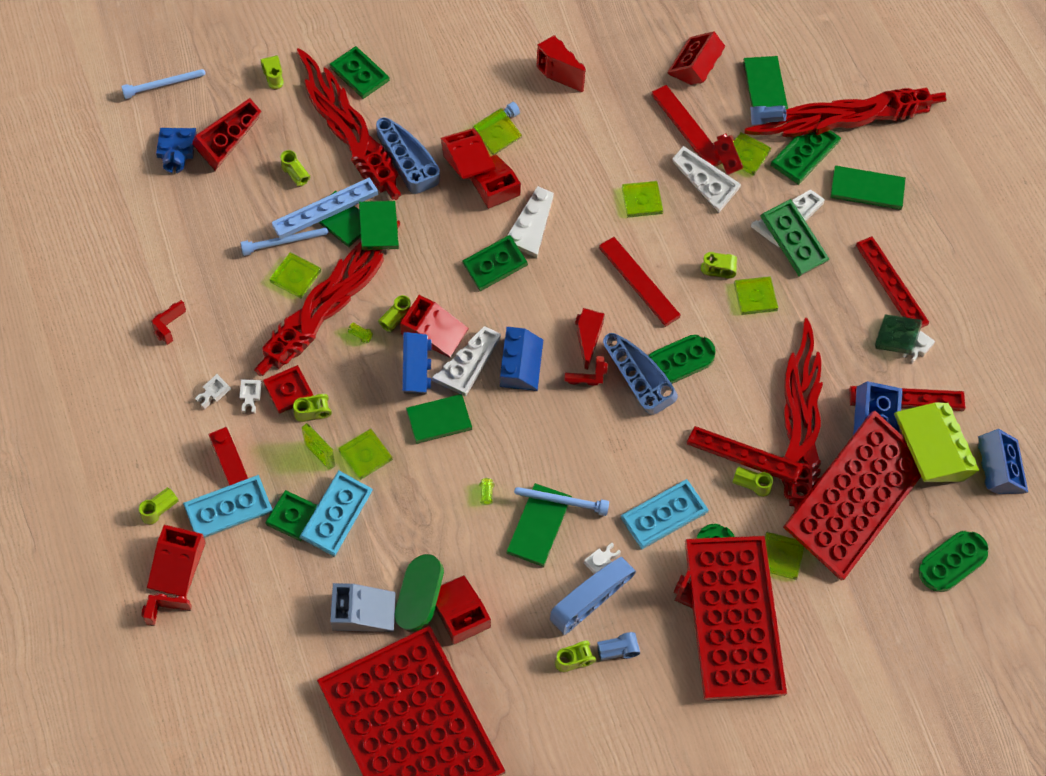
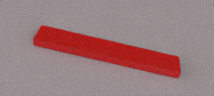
[652,84,722,167]
[856,236,929,332]
[599,237,681,327]
[849,386,966,411]
[687,426,803,484]

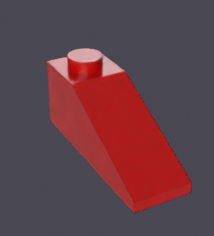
[575,308,605,370]
[208,427,248,486]

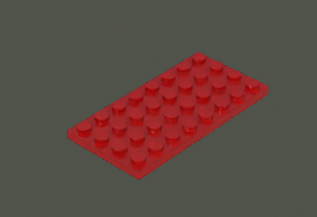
[783,411,921,581]
[685,536,787,700]

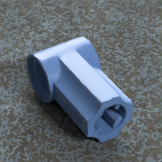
[750,105,787,125]
[597,632,640,661]

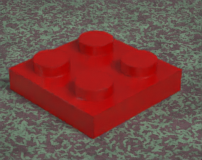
[263,365,314,414]

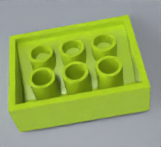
[894,403,979,482]

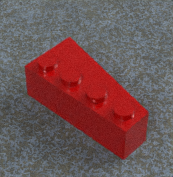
[192,98,261,171]

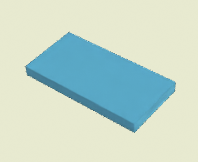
[300,470,373,557]
[183,475,273,538]
[621,479,709,549]

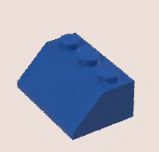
[500,326,544,391]
[402,332,432,394]
[853,381,902,435]
[978,429,1028,494]

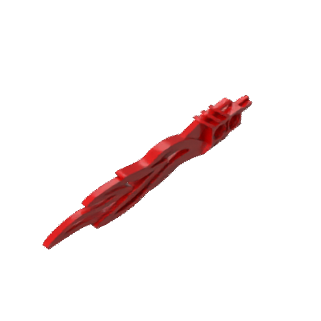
[297,48,401,201]
[744,87,947,137]
[254,220,400,376]
[781,318,823,512]

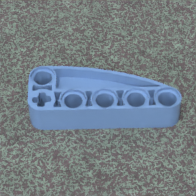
[376,117,440,194]
[603,333,678,415]
[550,557,636,635]

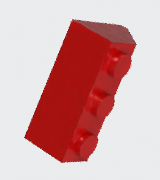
[667,31,726,85]

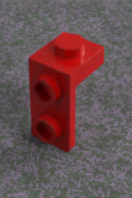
[714,133,743,175]
[151,300,186,345]
[564,356,608,386]
[673,570,693,608]
[141,593,192,626]

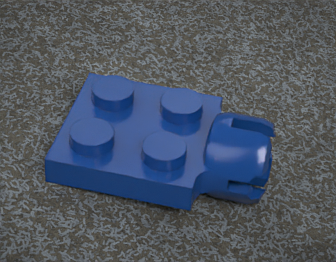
[156,128,197,173]

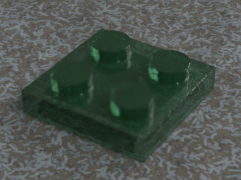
[875,314,922,355]

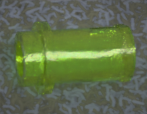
[348,322,373,343]
[479,478,495,505]

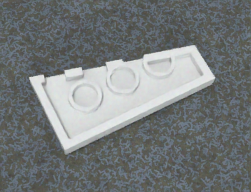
[673,146,741,213]
[507,186,554,258]
[751,190,825,248]
[432,326,501,397]

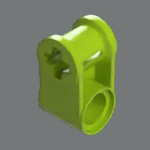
[260,55,284,89]
[701,252,737,279]
[293,394,332,422]
[555,640,596,672]

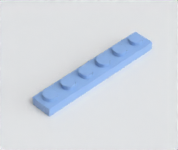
[272,178,378,240]

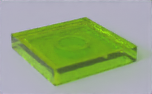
[473,108,522,155]
[733,132,772,176]
[622,181,663,218]
[270,252,321,298]
[734,276,778,315]
[302,423,335,470]
[338,428,393,480]
[765,532,804,580]

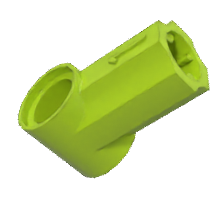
[280,150,311,186]
[378,295,411,332]
[732,466,773,497]
[139,487,179,525]

